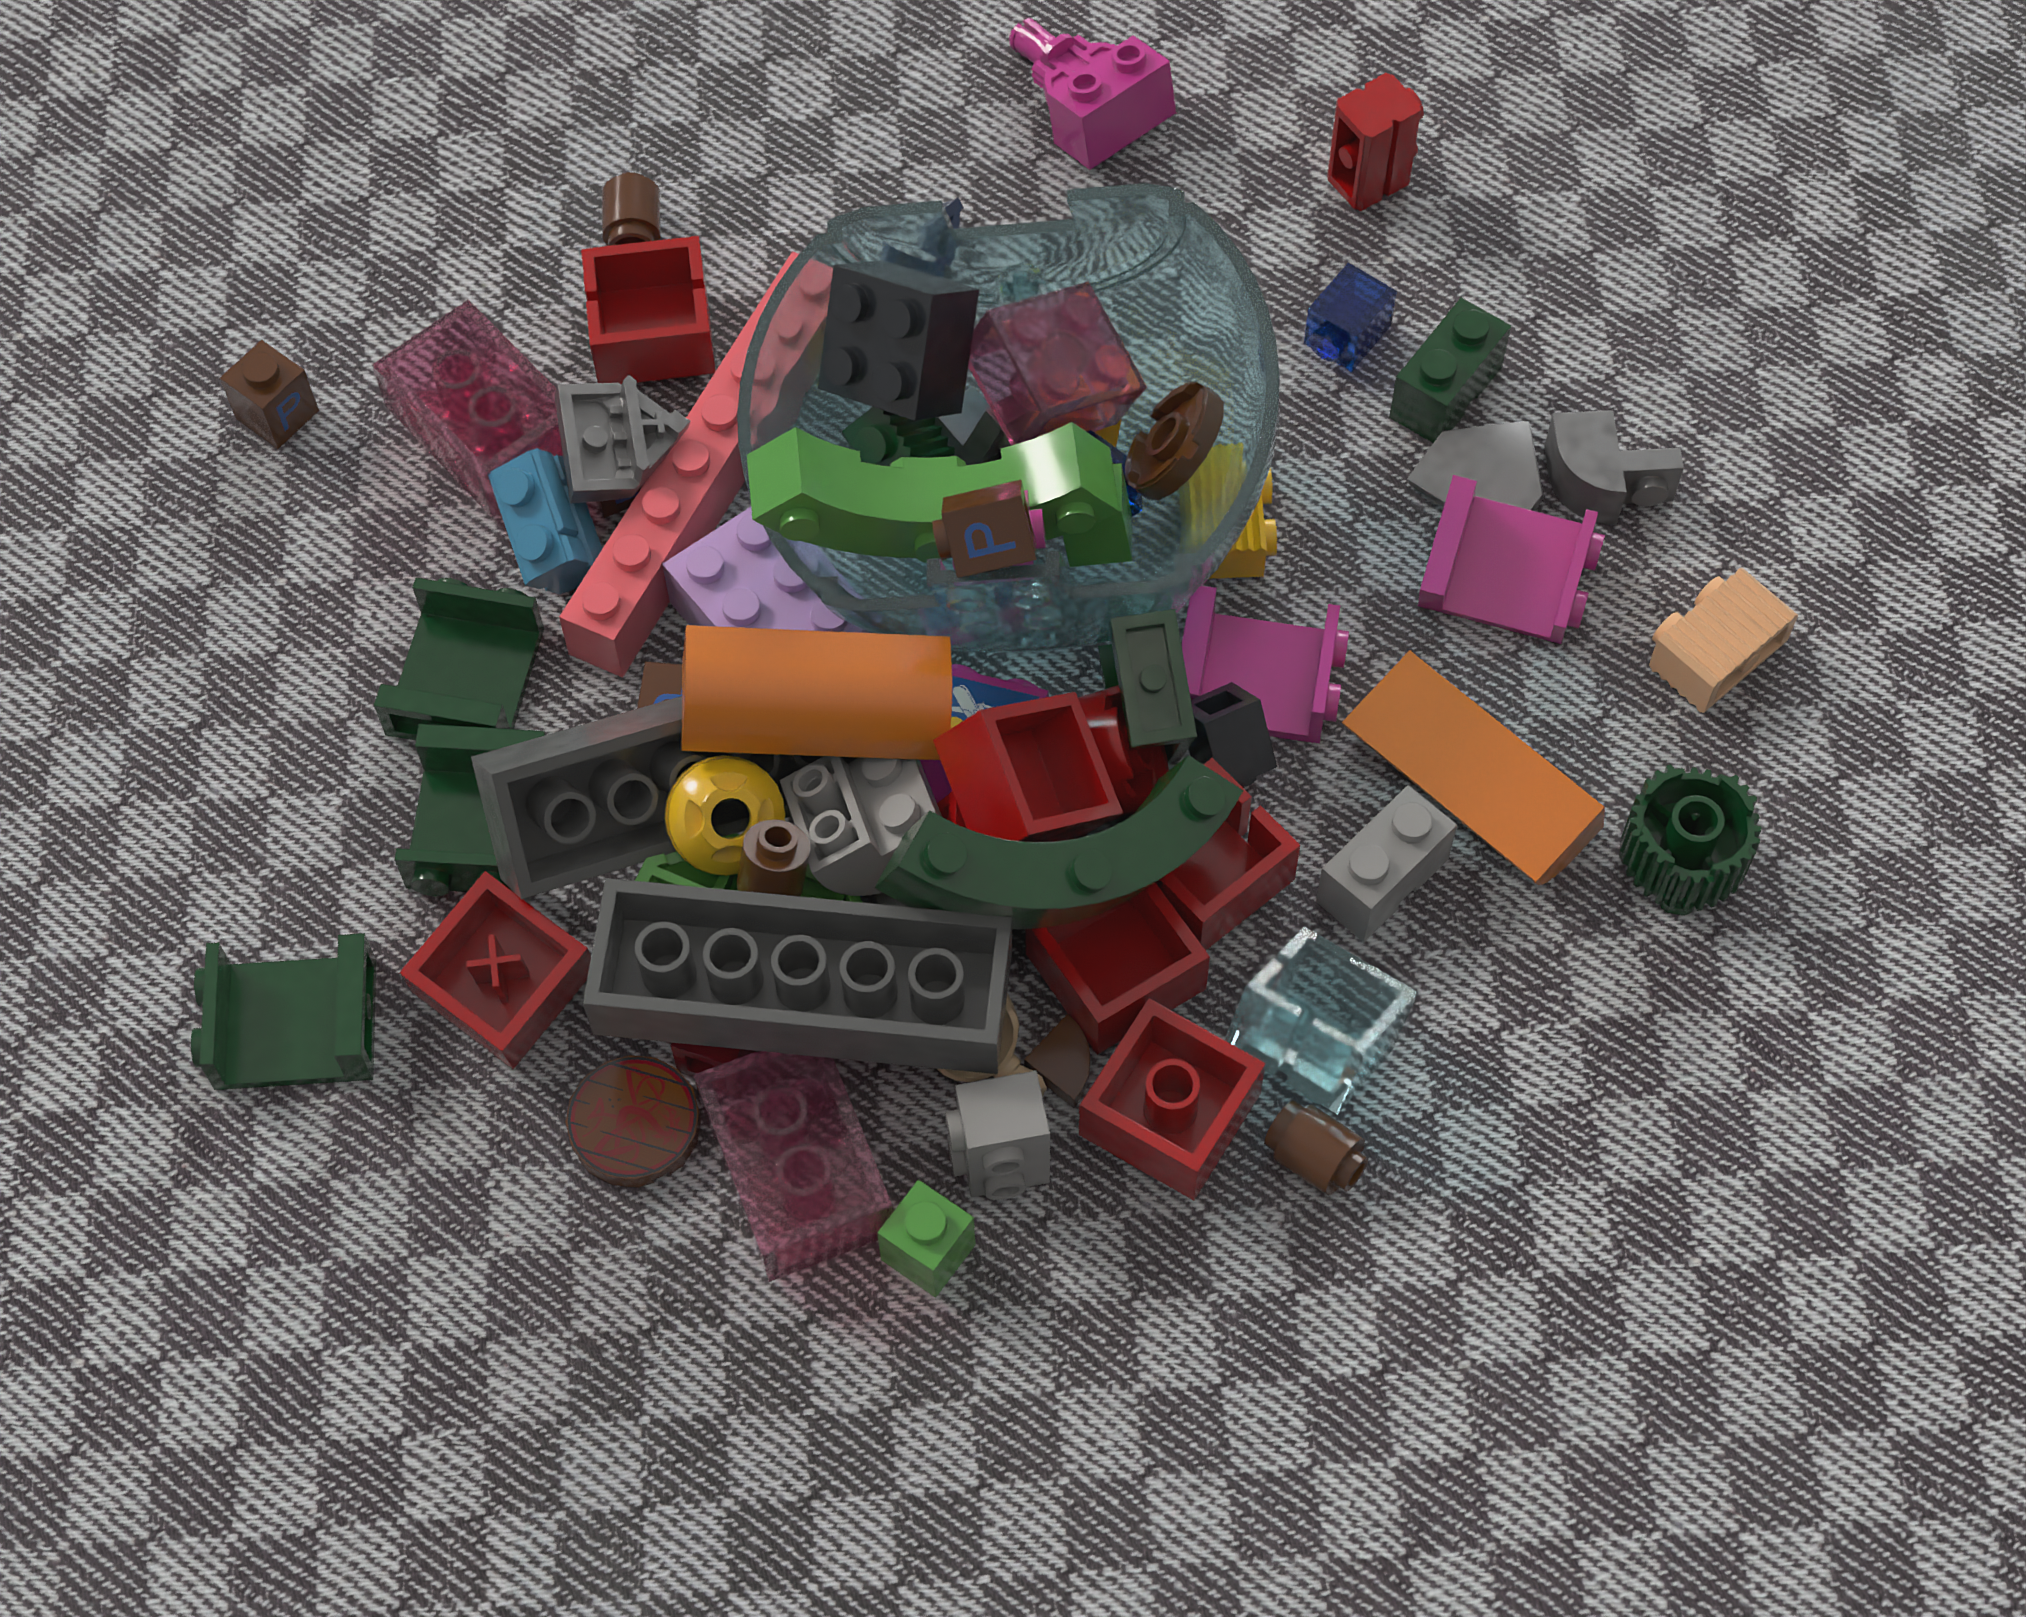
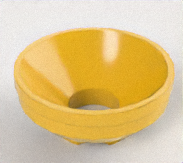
[664,755,785,876]

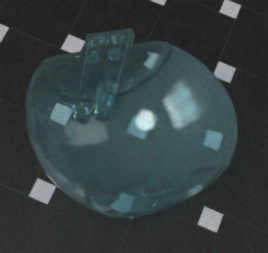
[737,183,1281,653]

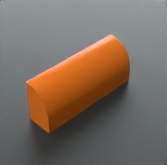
[682,625,952,760]
[1342,650,1605,885]

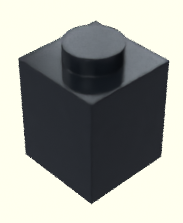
[1188,682,1277,788]

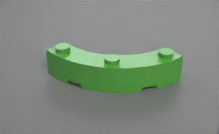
[747,422,1120,563]

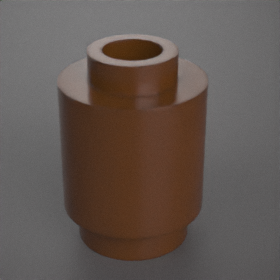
[602,172,661,246]
[737,820,810,897]
[1264,1100,1369,1196]

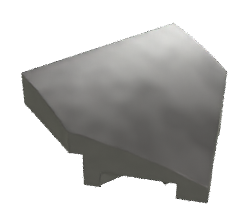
[555,375,691,503]
[1407,421,1544,511]

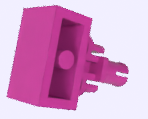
[1009,18,1176,170]

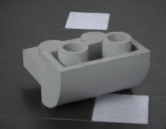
[780,756,942,896]

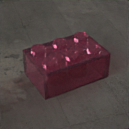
[372,299,563,518]
[693,1051,893,1282]

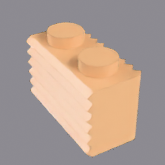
[1649,568,1798,713]

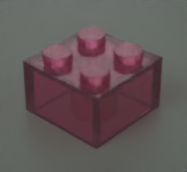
[968,281,1147,446]

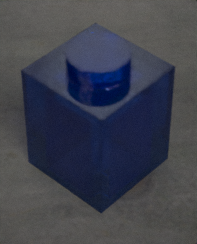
[1304,262,1397,372]

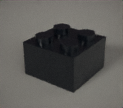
[818,260,980,421]

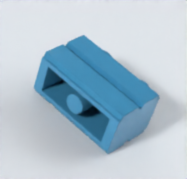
[488,448,602,594]

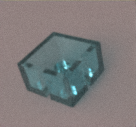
[1224,926,1418,1114]

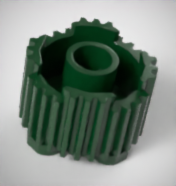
[1619,764,1761,916]

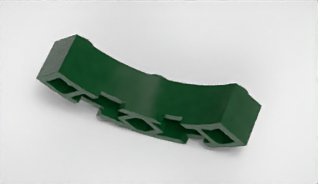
[874,755,1244,929]

